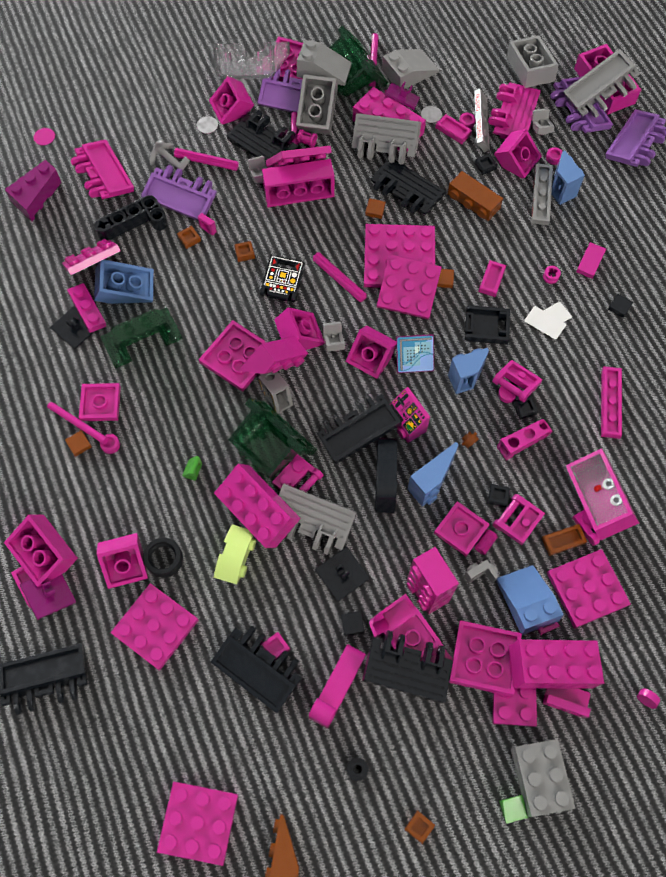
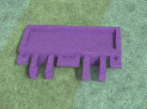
[258,67,302,113]
[550,77,613,133]
[605,109,666,167]
[141,165,217,221]

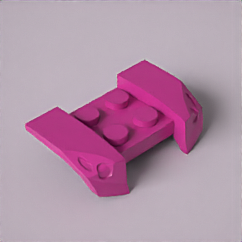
[369,594,453,663]

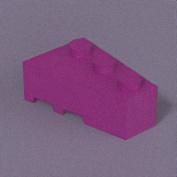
[4,160,61,222]

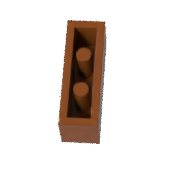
[448,171,503,221]

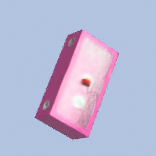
[566,449,639,540]

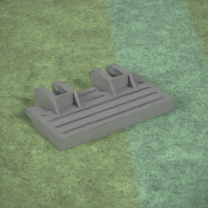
[563,49,640,118]
[351,113,421,164]
[279,483,357,555]

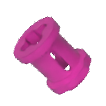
[296,129,318,148]

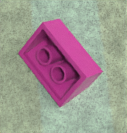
[240,336,308,374]
[4,514,78,587]

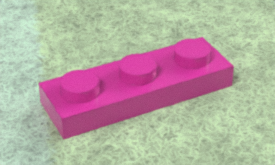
[67,283,107,333]

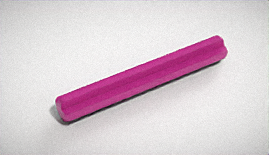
[174,148,239,171]
[313,252,367,302]

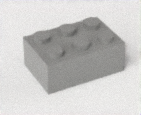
[507,35,558,88]
[296,74,338,135]
[511,739,576,817]

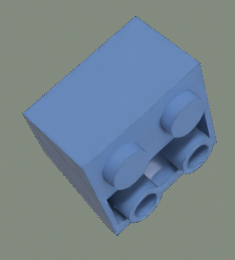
[551,151,585,205]
[448,348,489,394]

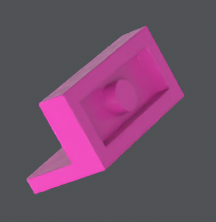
[543,688,591,718]

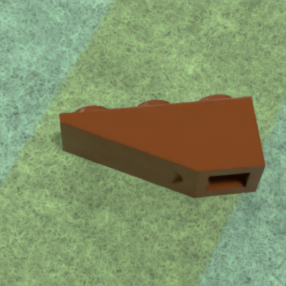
[265,815,300,877]

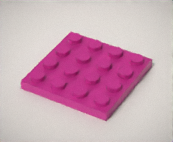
[364,224,435,288]

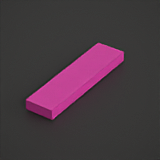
[601,366,622,439]

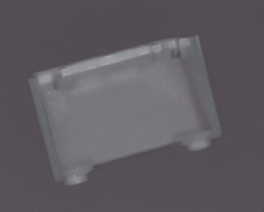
[213,42,290,79]

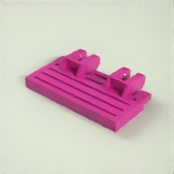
[488,82,541,139]
[71,139,134,199]

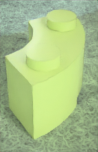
[213,524,256,584]

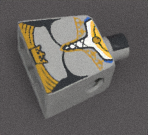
[258,372,293,414]

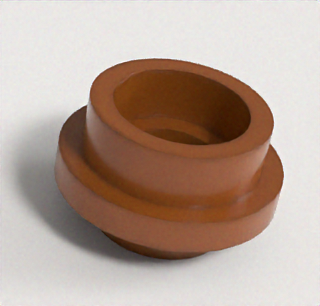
[461,432,479,449]

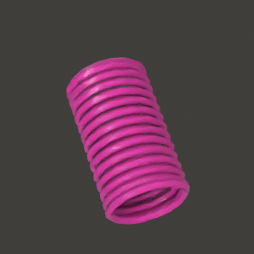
[475,529,498,555]

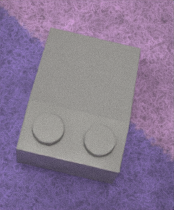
[297,40,352,86]
[382,49,439,89]

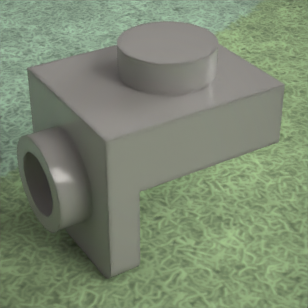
[531,108,554,135]
[247,156,267,183]
[323,322,345,352]
[464,560,498,583]

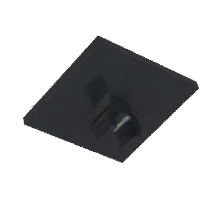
[50,306,95,350]
[314,547,371,602]

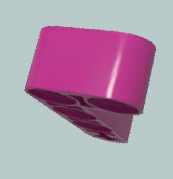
[308,644,366,729]

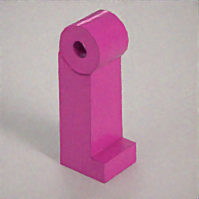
[497,419,553,461]

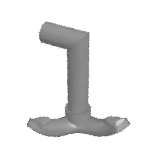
[150,140,190,171]

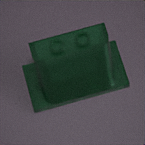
[330,25,388,97]
[100,307,183,369]
[228,398,317,478]

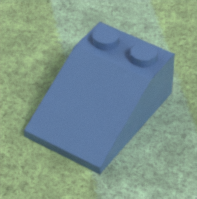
[94,259,154,304]
[407,442,459,506]
[496,565,564,635]

